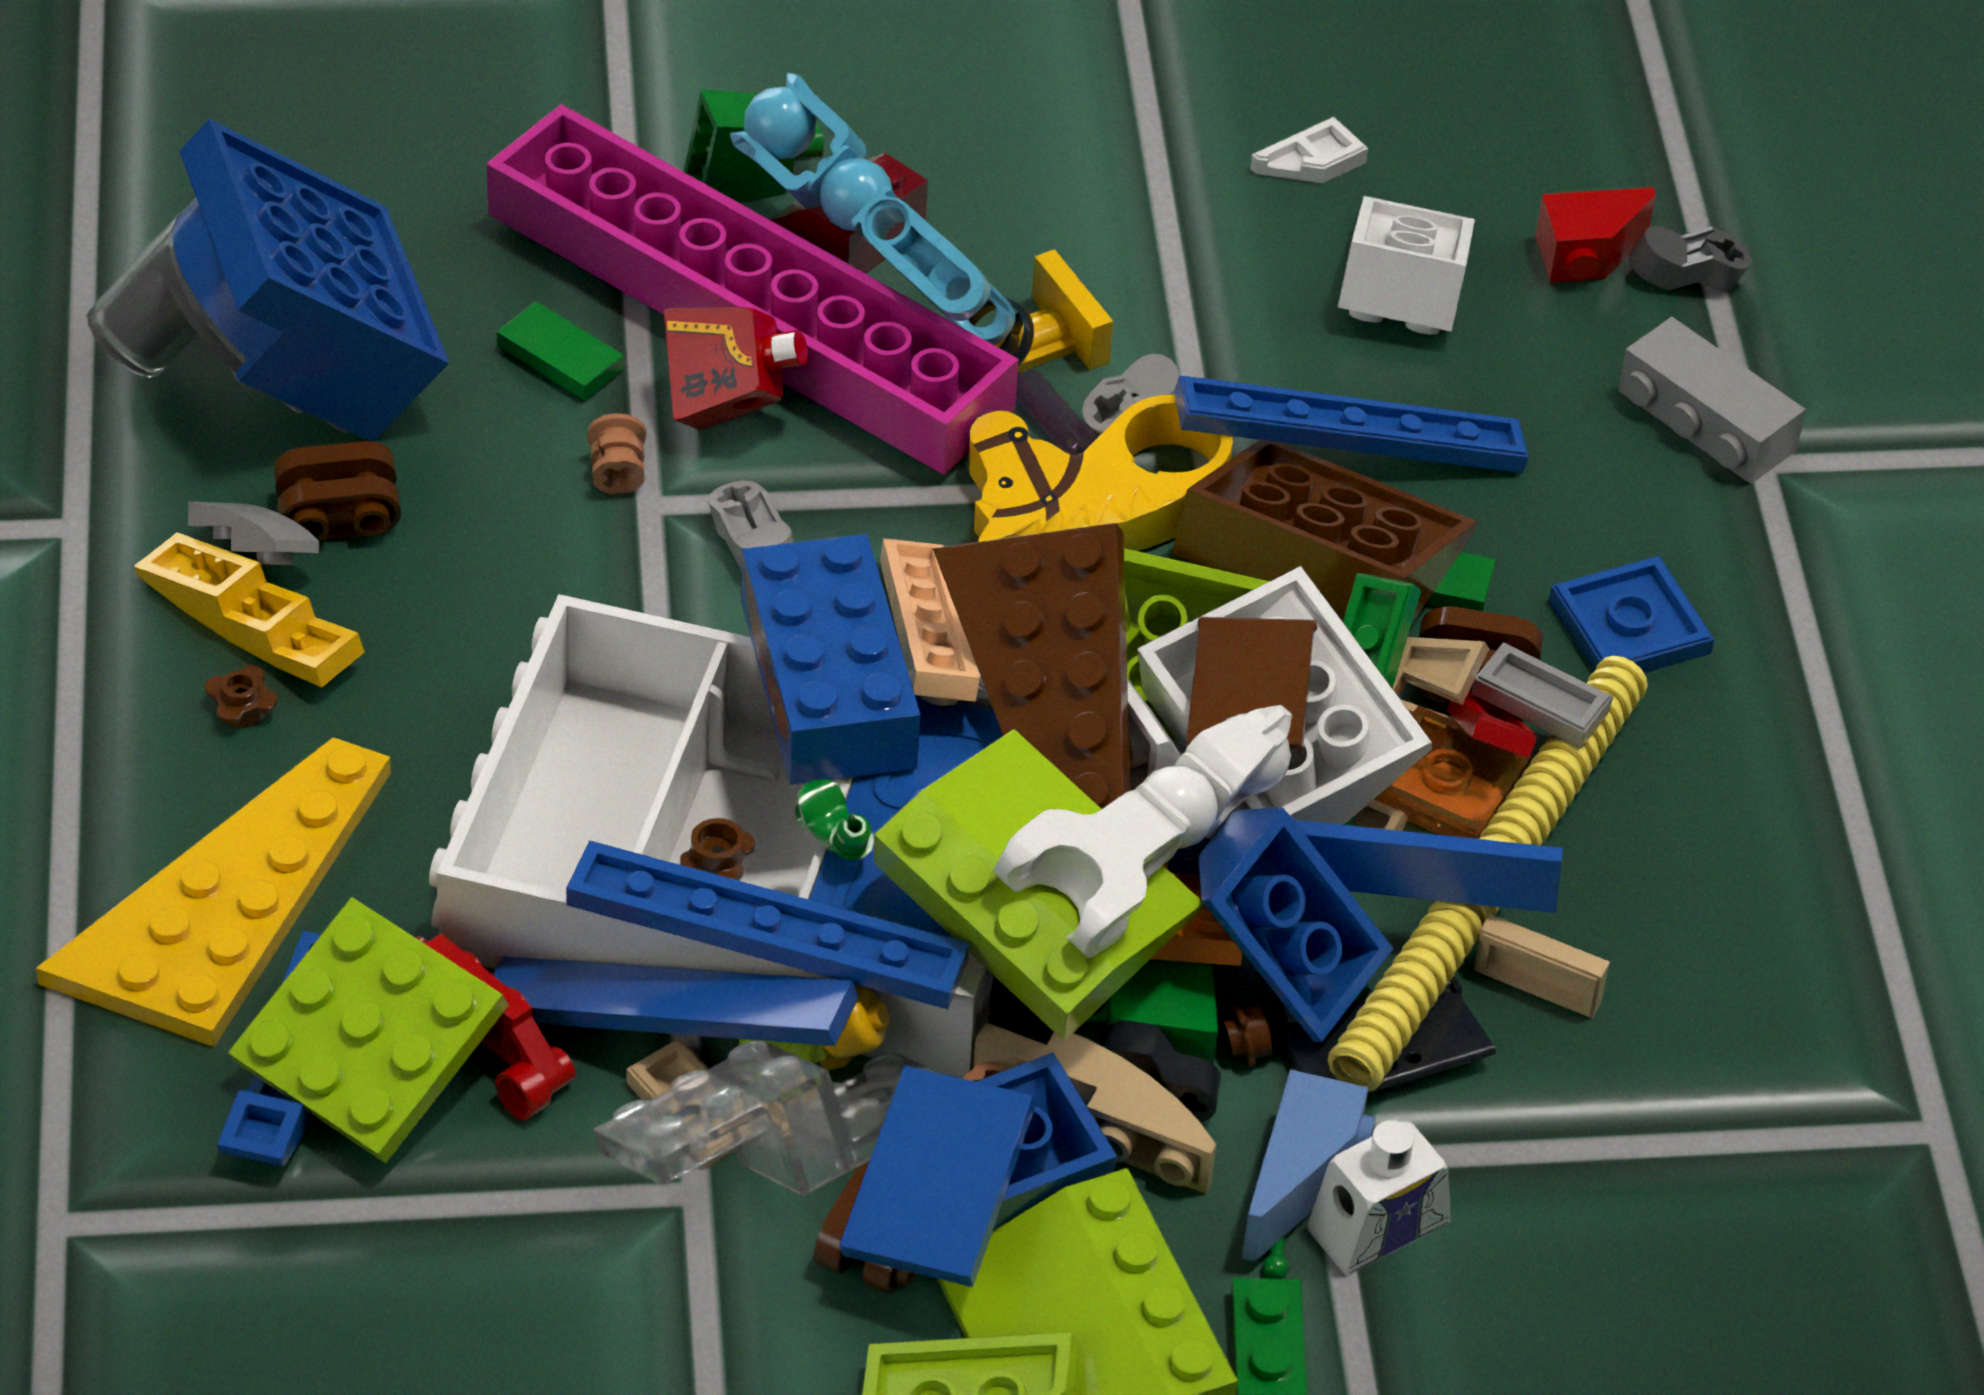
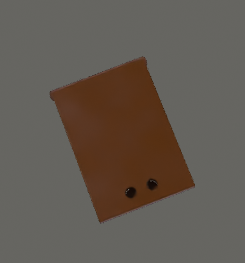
[1186,617,1318,753]

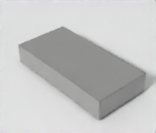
[1471,642,1613,748]

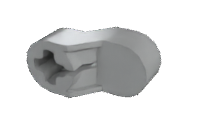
[1082,354,1180,440]
[707,480,795,571]

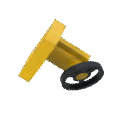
[969,249,1113,373]

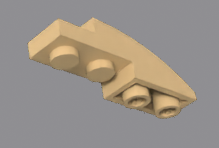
[973,1023,1216,1194]

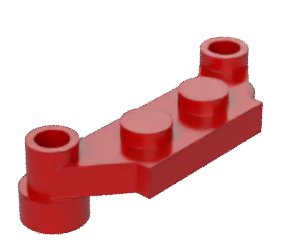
[415,933,576,1120]

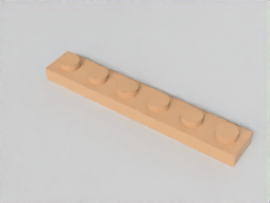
[880,538,980,706]

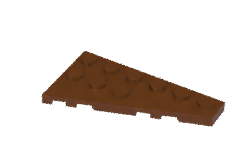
[932,523,1130,809]

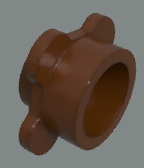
[205,665,277,728]
[680,818,755,881]

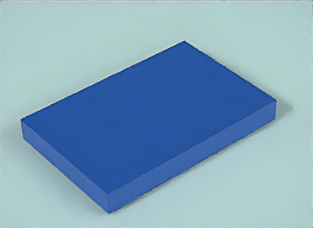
[839,1065,1036,1287]

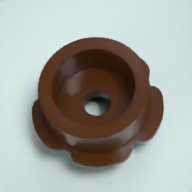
[1221,1004,1273,1067]

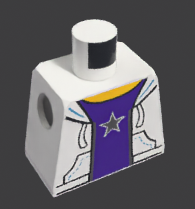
[1307,1120,1451,1277]

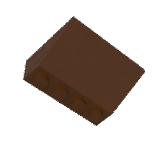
[1172,440,1477,623]

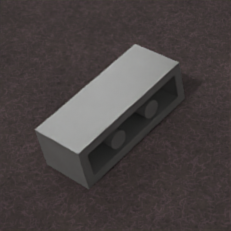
[1618,317,1806,484]

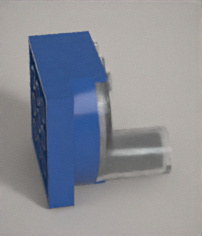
[87,119,449,442]

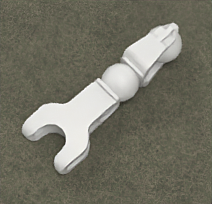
[992,705,1292,958]

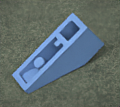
[1241,1069,1376,1262]

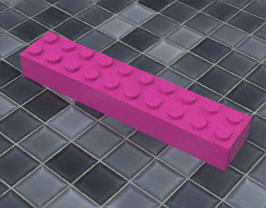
[486,104,1019,475]

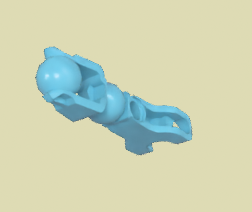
[730,73,1015,345]

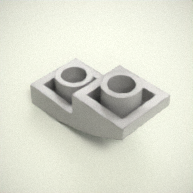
[188,502,319,565]

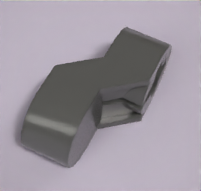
[1628,226,1752,291]

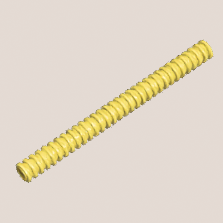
[1327,656,1648,1092]

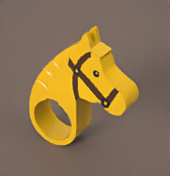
[969,395,1233,551]

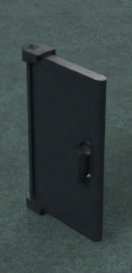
[1270,977,1496,1094]

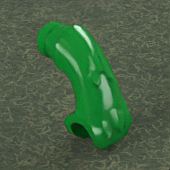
[795,779,874,861]

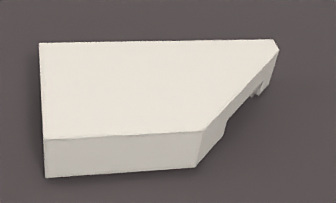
[1250,117,1368,184]

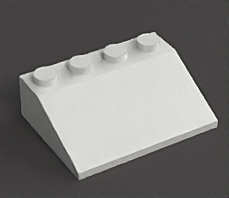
[1137,566,1432,825]

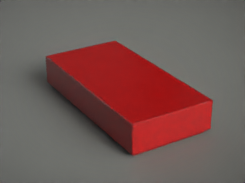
[1447,693,1537,758]

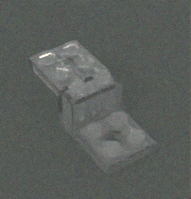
[593,1041,945,1196]

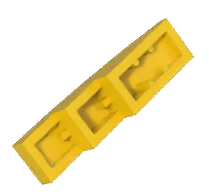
[134,532,365,688]

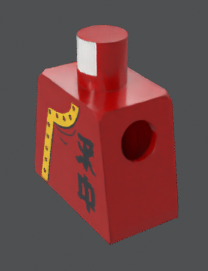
[664,307,808,430]

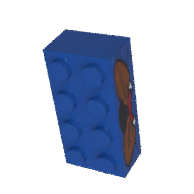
[741,534,921,785]

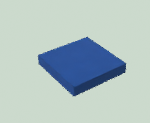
[1549,556,1715,673]

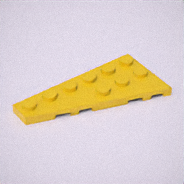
[36,737,391,1047]

